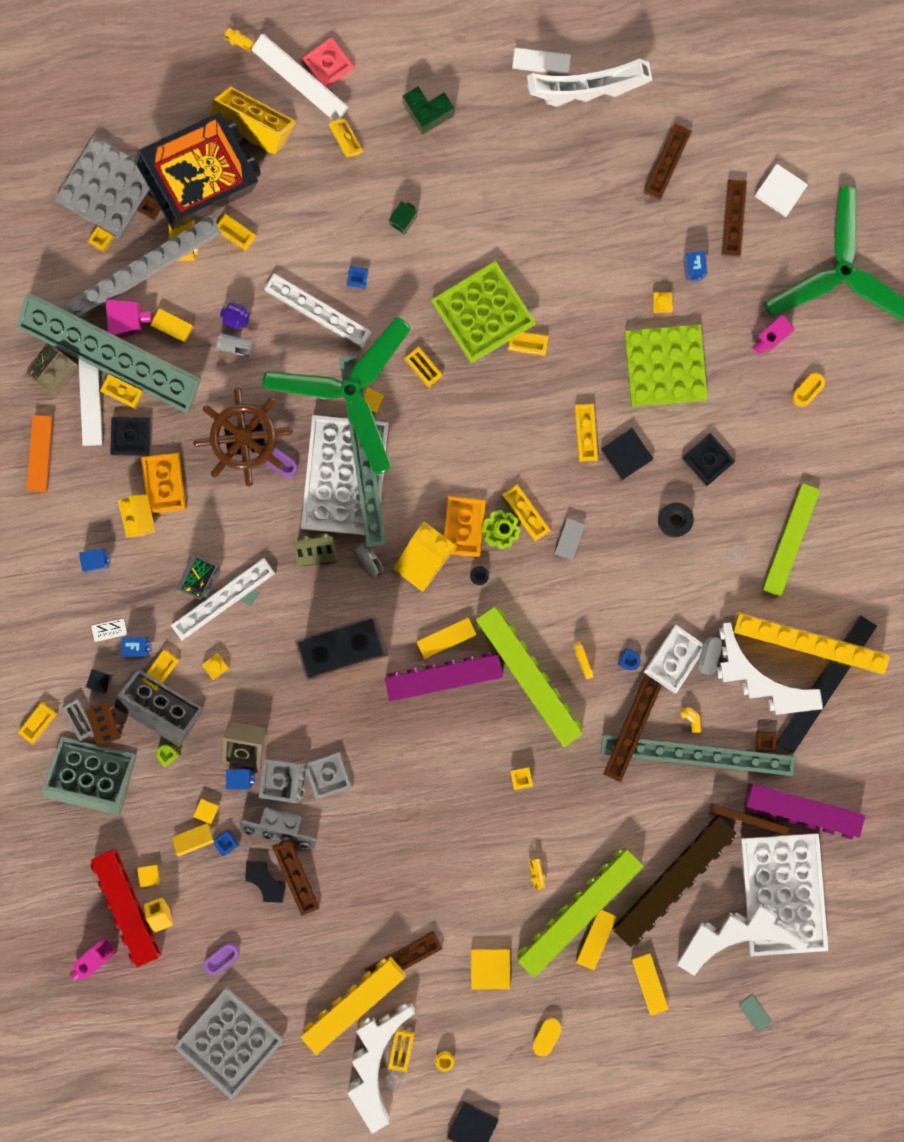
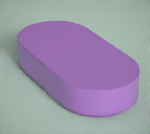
[265,448,298,478]
[204,943,239,975]

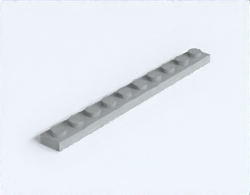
[59,215,222,318]

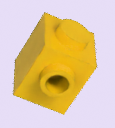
[144,897,173,932]

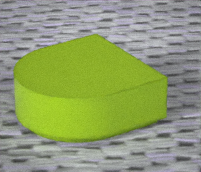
[156,744,180,767]

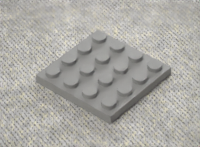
[54,136,150,240]
[174,987,285,1100]

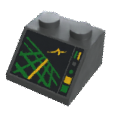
[176,554,220,600]

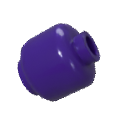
[220,302,250,330]

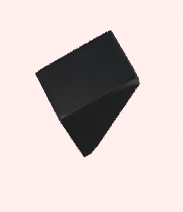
[86,669,113,693]

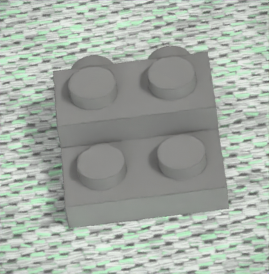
[259,759,307,803]

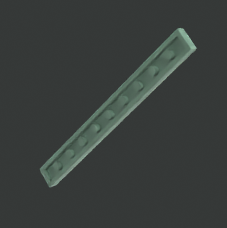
[339,355,386,548]
[601,735,795,776]

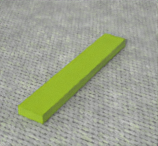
[762,483,820,597]

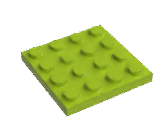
[431,261,536,364]
[624,325,708,407]

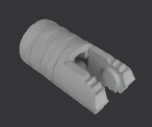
[216,333,252,357]
[353,542,384,578]

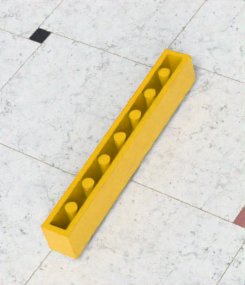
[732,612,890,675]

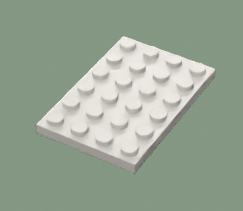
[301,415,389,536]
[740,833,828,956]

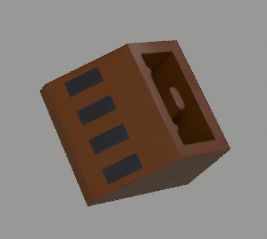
[85,701,123,746]

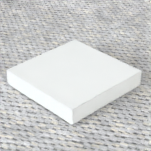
[755,164,808,217]

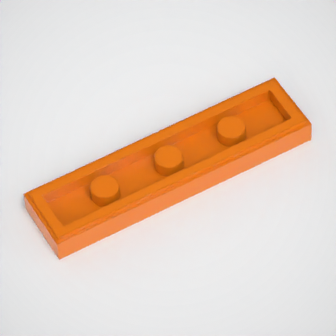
[26,415,53,493]

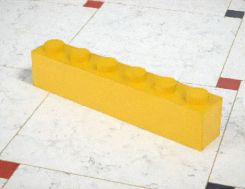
[300,956,406,1055]

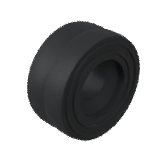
[658,502,694,538]

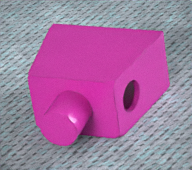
[106,300,152,338]
[751,315,795,356]
[70,937,117,981]

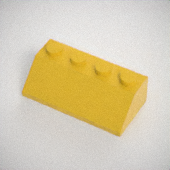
[209,86,296,154]

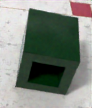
[389,201,417,235]

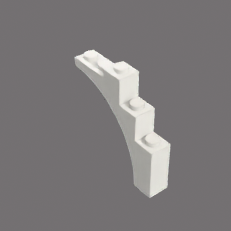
[527,59,652,107]
[717,623,823,715]
[677,903,808,976]
[348,1003,415,1134]

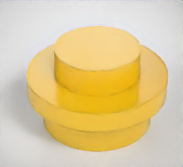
[435,1051,454,1071]

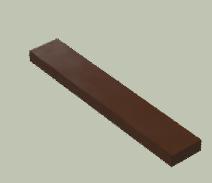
[602,674,662,783]

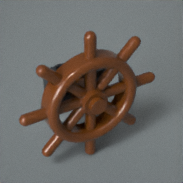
[193,388,293,487]

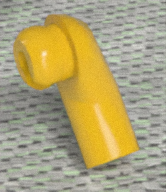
[680,707,701,733]

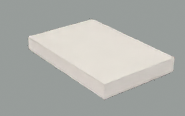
[644,624,704,694]

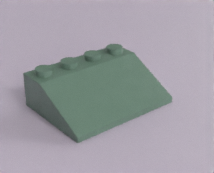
[42,737,136,816]

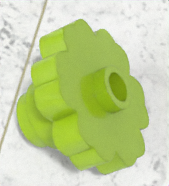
[481,510,521,549]

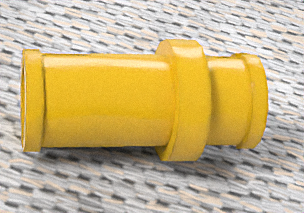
[224,27,255,52]
[528,858,546,890]

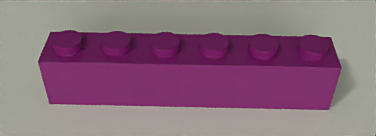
[385,652,503,701]
[743,783,866,840]

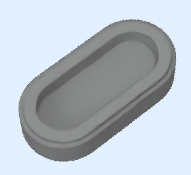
[699,637,722,675]

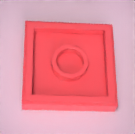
[301,37,354,88]

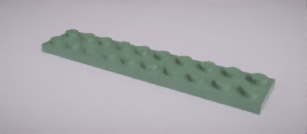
[16,293,201,413]

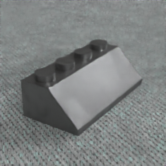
[114,669,204,747]

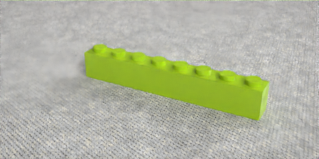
[476,607,583,747]
[517,848,644,978]

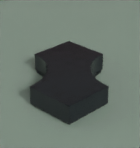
[245,861,284,903]

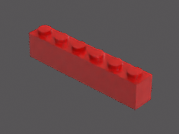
[90,848,162,968]

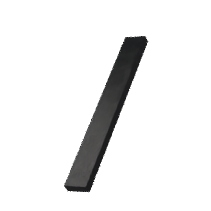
[776,615,877,754]

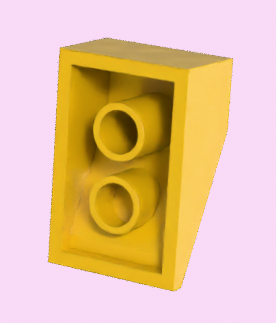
[393,522,457,592]

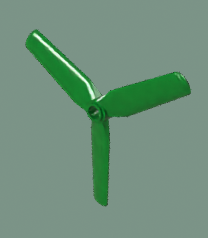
[764,186,904,322]
[262,317,411,475]

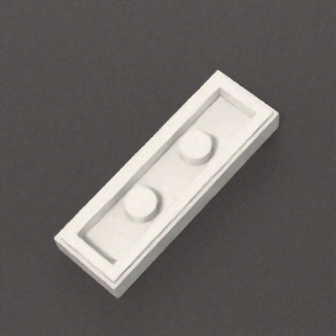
[512,48,571,75]

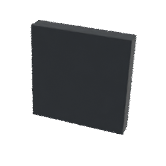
[110,417,151,456]
[600,428,654,481]
[681,433,736,487]
[447,1101,499,1142]

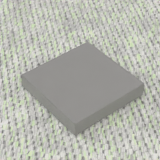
[304,751,353,800]

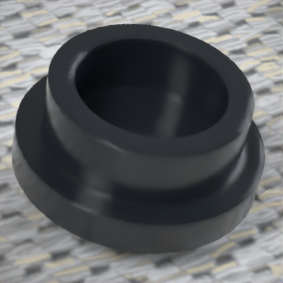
[470,566,489,585]

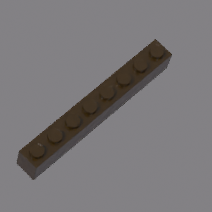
[612,815,737,948]

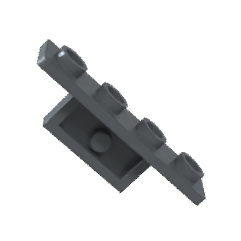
[240,807,316,849]

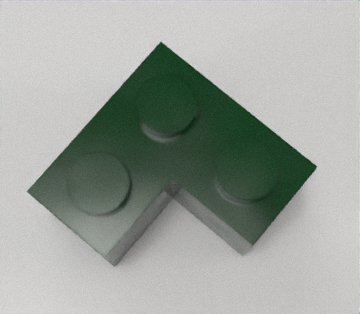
[402,86,454,135]

